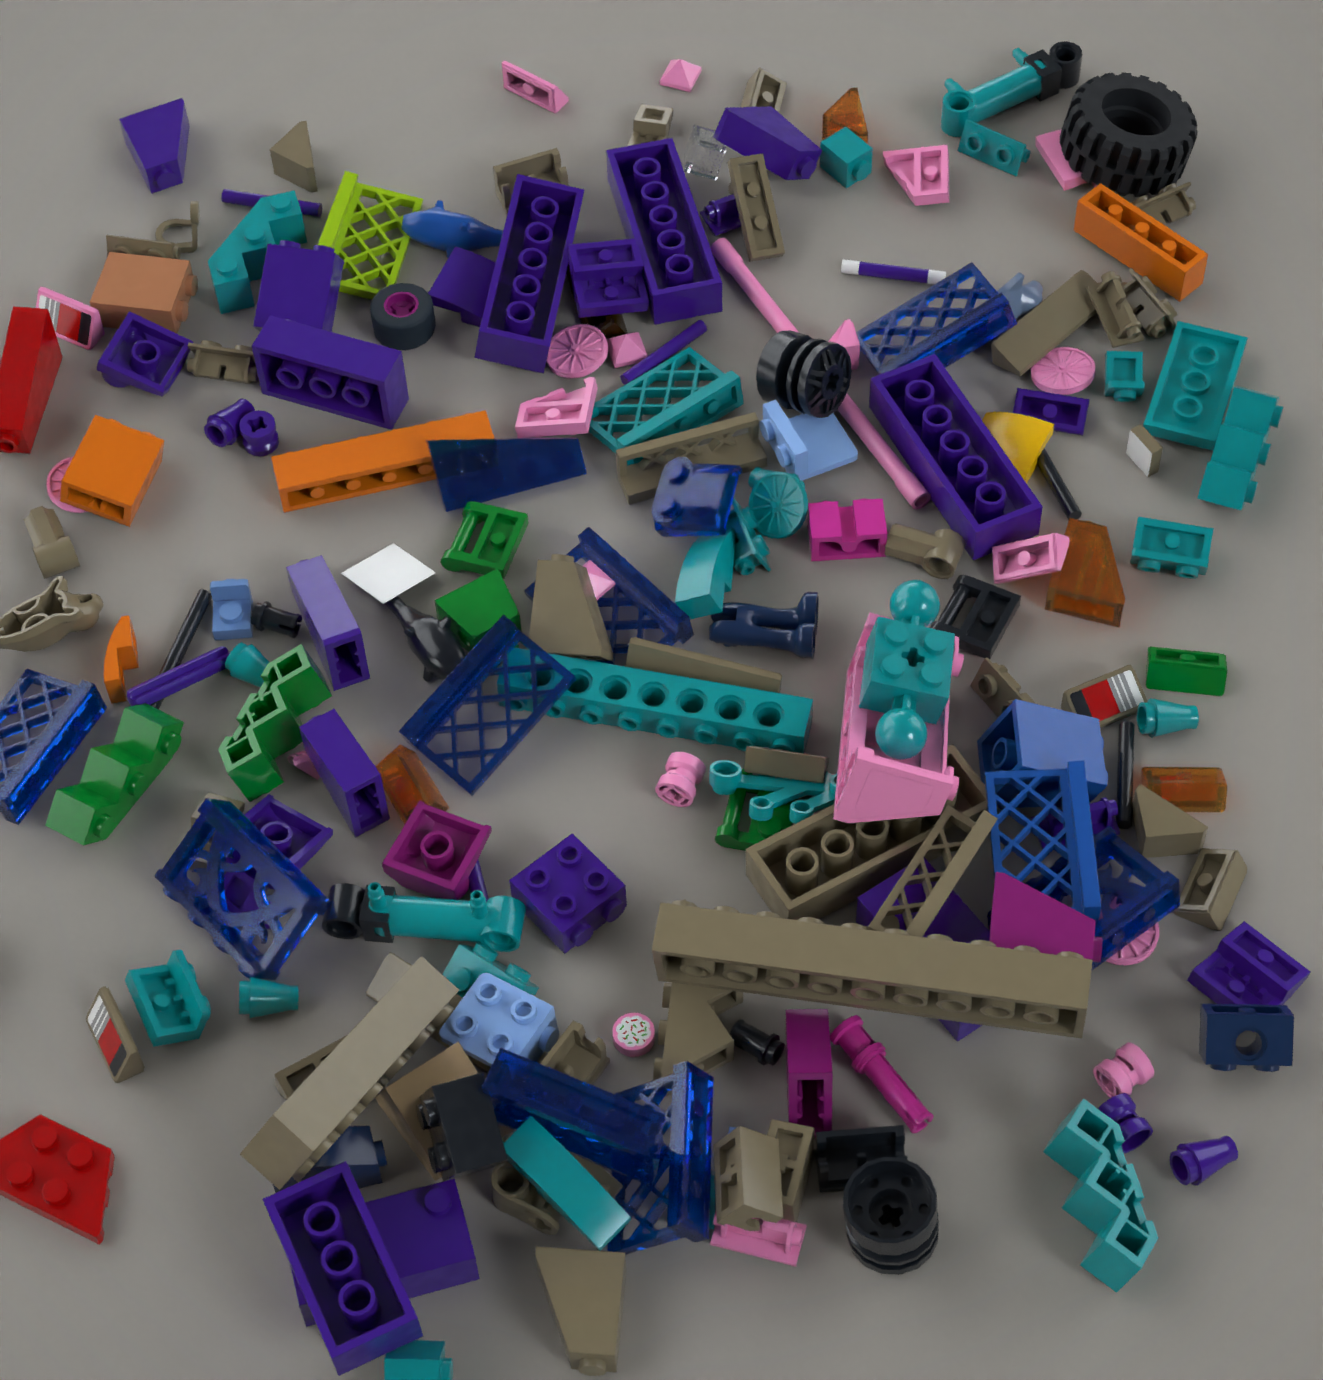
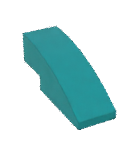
[675,529,736,620]
[503,1116,631,1251]

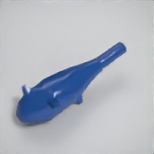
[401,200,503,258]

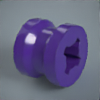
[239,410,279,457]

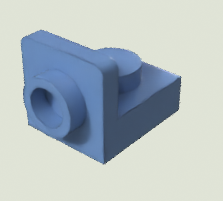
[210,579,253,641]

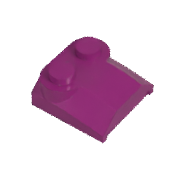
[382,800,492,900]

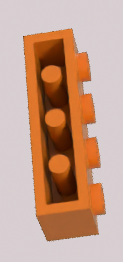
[1074,183,1208,302]

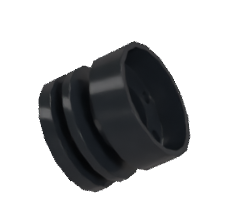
[756,330,852,418]
[843,1157,939,1275]

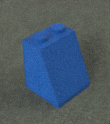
[977,699,1108,808]

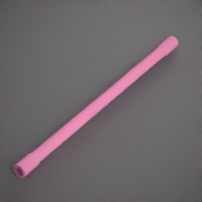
[711,238,931,509]

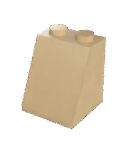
[375,1042,514,1181]

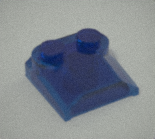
[651,457,742,537]

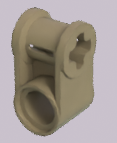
[491,1160,562,1235]

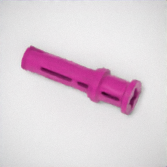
[830,1015,934,1134]

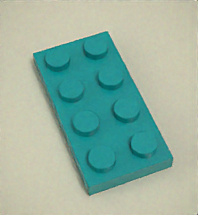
[1143,321,1248,451]

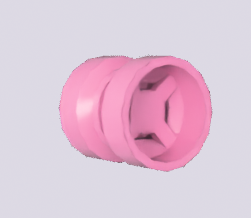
[655,752,706,807]
[1093,1042,1154,1098]

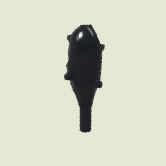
[385,596,471,683]

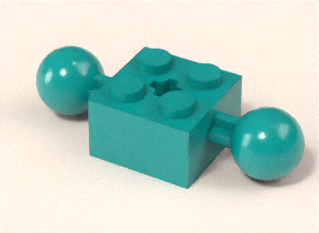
[859,580,955,760]

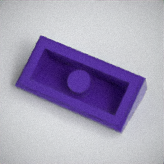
[1013,388,1089,436]

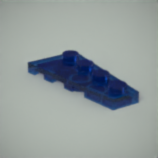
[426,438,587,512]

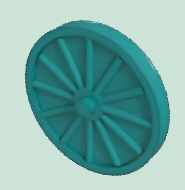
[748,471,808,539]

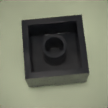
[416,1072,508,1181]

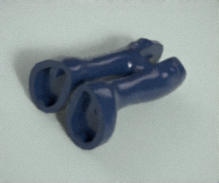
[709,592,819,659]

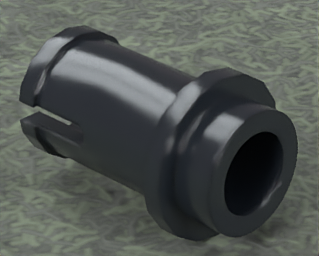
[251,601,302,638]
[729,1019,785,1066]

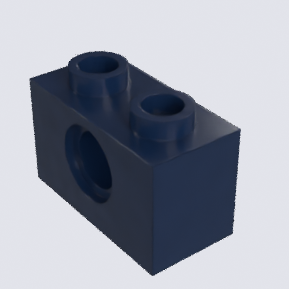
[1199,1004,1294,1072]

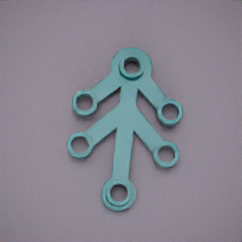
[709,760,837,824]

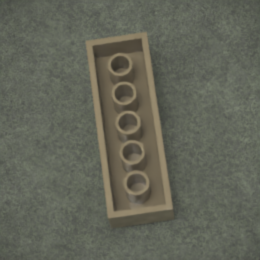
[746,744,988,920]
[240,956,459,1190]

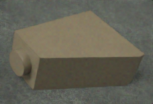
[528,554,613,662]
[535,1246,627,1376]

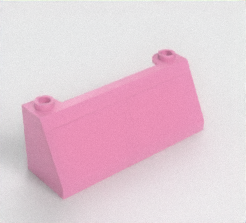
[833,612,964,823]

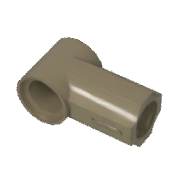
[23,506,80,579]
[885,523,966,579]

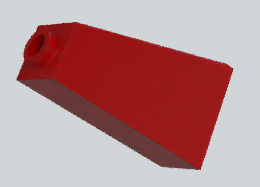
[0,306,63,454]

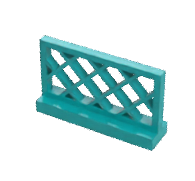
[589,347,744,466]

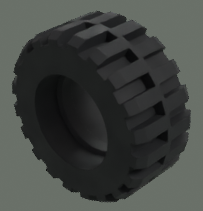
[1060,72,1198,197]

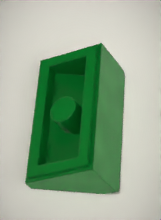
[1146,646,1228,696]

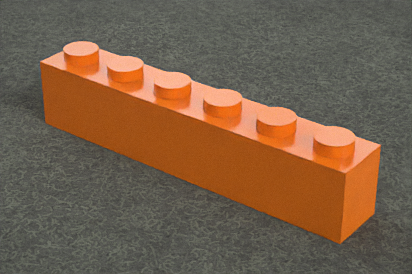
[271,410,498,513]

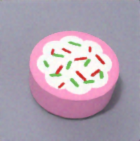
[612,1013,655,1057]

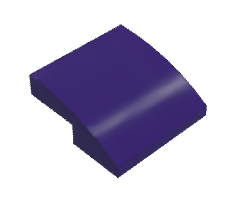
[567,238,649,318]
[428,247,496,327]
[1187,921,1311,1033]

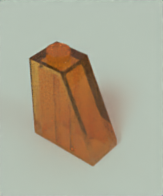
[1045,518,1125,627]

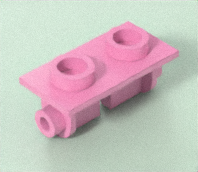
[710,1212,807,1267]

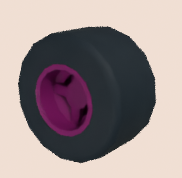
[370,283,436,351]

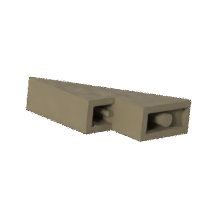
[653,899,743,1097]

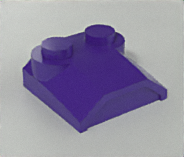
[96,311,194,397]
[218,794,333,890]

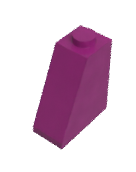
[989,872,1103,963]
[785,1009,833,1141]

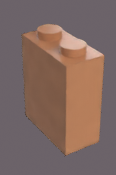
[90,252,198,334]

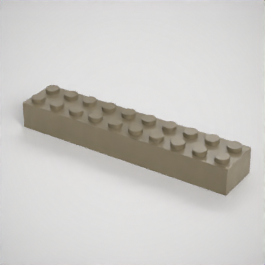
[651,900,1093,1039]

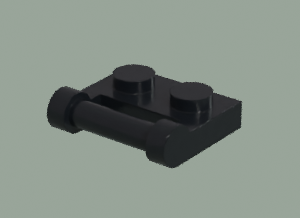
[929,575,1021,659]

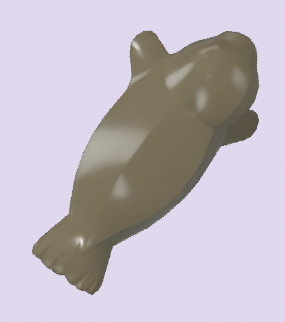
[0,576,103,652]

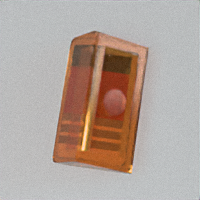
[375,745,449,825]
[1141,767,1228,812]

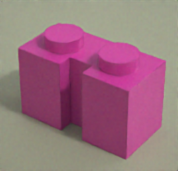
[807,498,887,562]

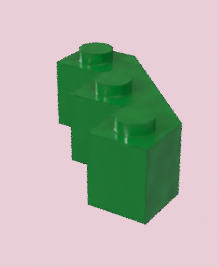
[218,644,332,802]
[45,703,184,846]

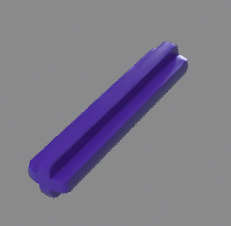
[126,646,230,706]

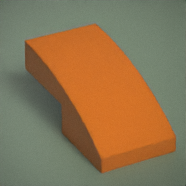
[104,615,139,704]

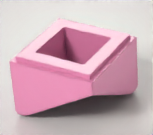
[828,319,860,370]

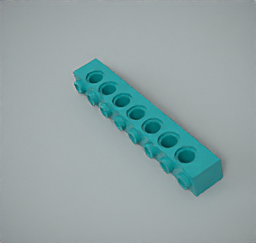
[496,646,813,754]

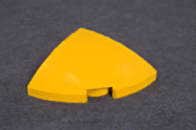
[982,412,1054,483]

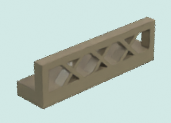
[616,412,767,505]
[867,805,998,937]

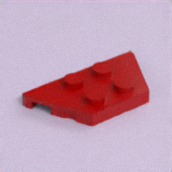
[0,1114,115,1245]

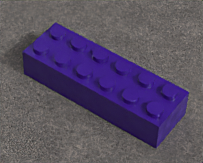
[606,138,723,325]
[474,174,584,374]
[869,354,1043,560]

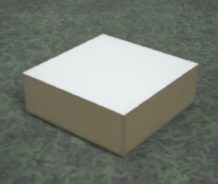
[1126,424,1163,477]

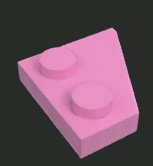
[883,144,949,206]
[515,377,598,438]

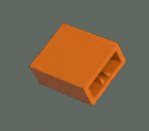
[60,415,164,527]

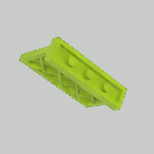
[318,171,423,300]

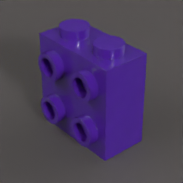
[509,833,627,954]

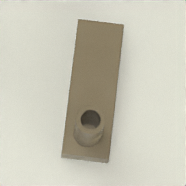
[727,153,785,262]

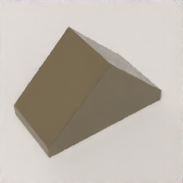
[270,121,318,192]
[1132,784,1208,859]

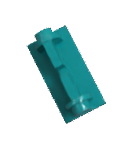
[957,119,1031,176]
[716,497,771,575]

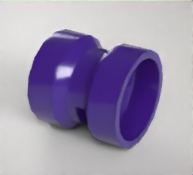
[1097,1093,1153,1154]

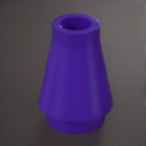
[204,398,255,447]
[1169,1136,1238,1186]

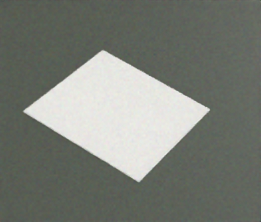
[341,543,436,604]

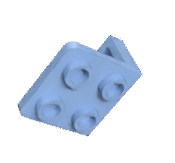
[759,400,858,481]
[439,973,559,1096]

